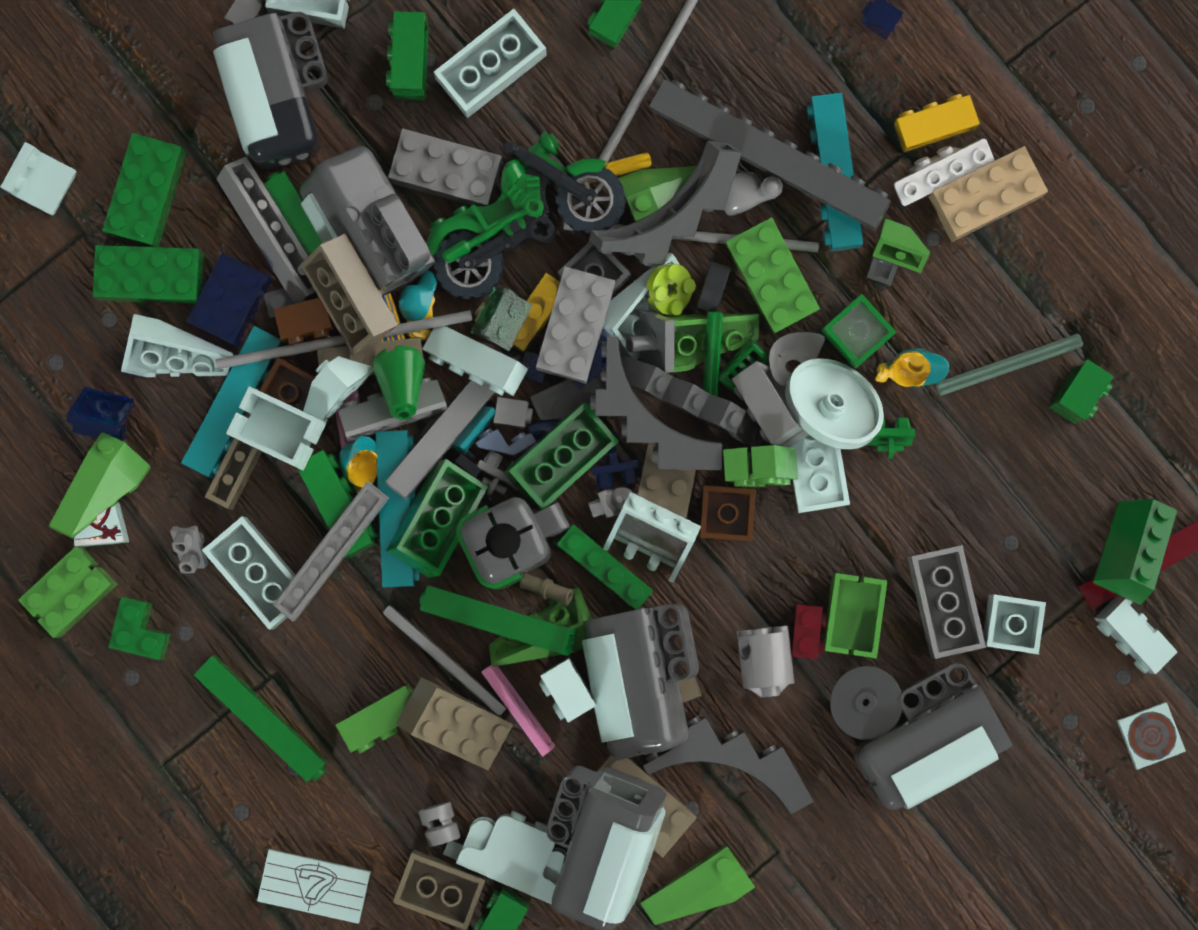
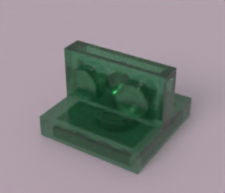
[470,287,533,351]

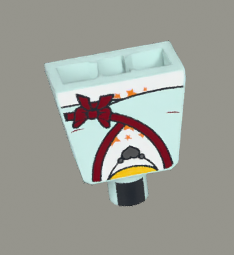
[74,502,129,547]

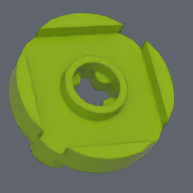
[646,263,696,315]

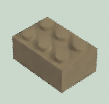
[633,443,696,522]
[393,849,487,930]

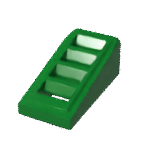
[719,338,769,395]

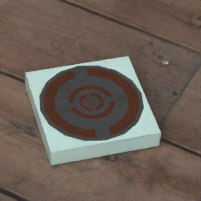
[1116,702,1186,770]

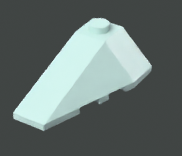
[601,253,680,360]
[121,314,233,377]

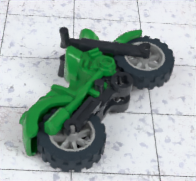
[425,129,626,300]

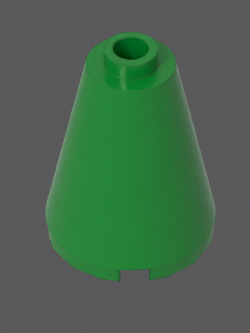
[373,345,425,420]

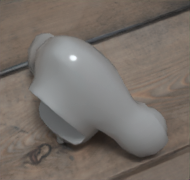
[724,171,783,216]

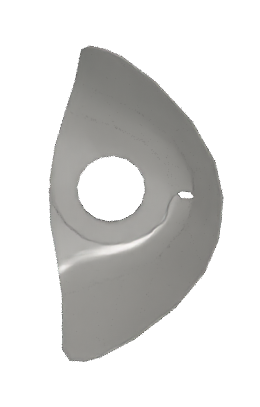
[769,332,825,387]

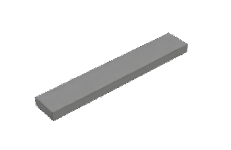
[385,381,495,499]
[273,482,389,622]
[383,605,507,716]

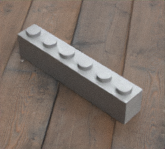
[217,157,319,304]

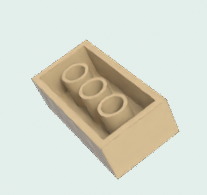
[928,146,1048,242]

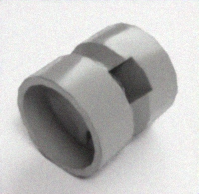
[418,801,461,847]

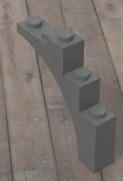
[589,141,741,266]
[591,336,722,470]
[620,354,764,447]
[643,715,814,815]

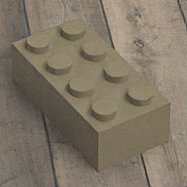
[301,234,398,355]
[396,677,513,770]
[596,754,697,858]

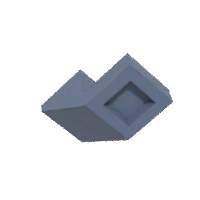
[476,429,536,457]

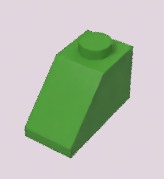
[873,219,930,273]

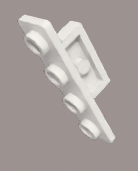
[893,139,994,206]

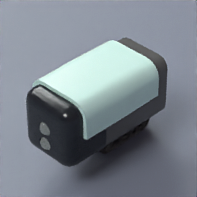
[212,12,328,171]

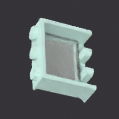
[603,492,701,583]

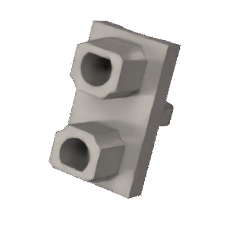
[477,451,518,497]
[588,487,632,518]
[170,526,208,573]

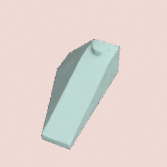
[303,356,373,423]

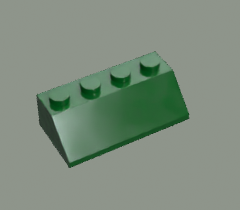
[1093,499,1177,605]

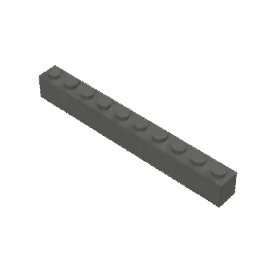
[649,79,890,231]

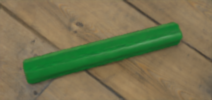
[703,311,723,396]

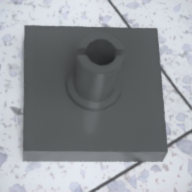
[626,311,674,372]

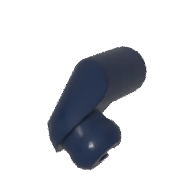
[528,419,558,437]

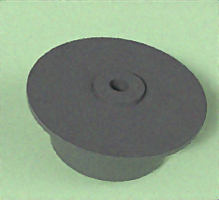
[830,666,903,740]

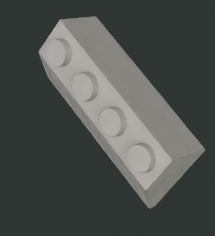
[338,378,447,443]

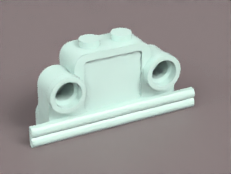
[443,811,567,904]

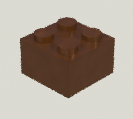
[273,298,338,345]
[259,358,315,411]
[699,485,756,542]

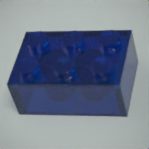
[187,253,272,348]

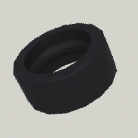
[697,261,730,312]

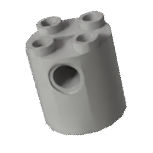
[736,626,795,697]

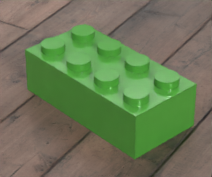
[724,217,820,334]

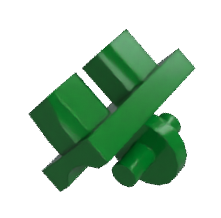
[865,418,915,459]

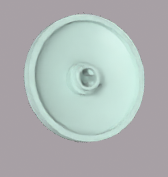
[785,358,884,449]

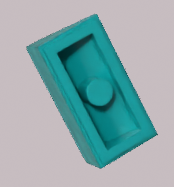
[451,406,495,454]

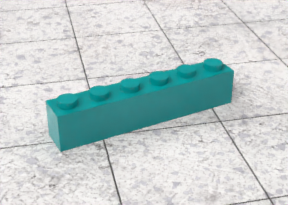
[806,93,863,252]
[181,326,285,479]
[376,430,420,588]

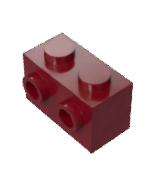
[790,604,826,659]

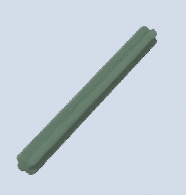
[936,334,1083,396]

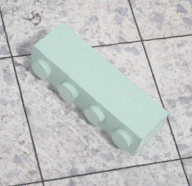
[422,326,528,396]

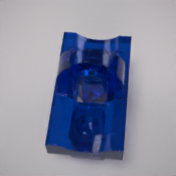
[592,446,639,490]

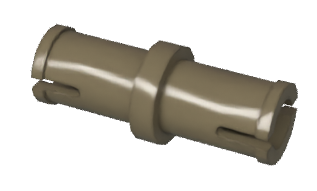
[520,573,573,605]

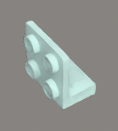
[1,142,77,215]

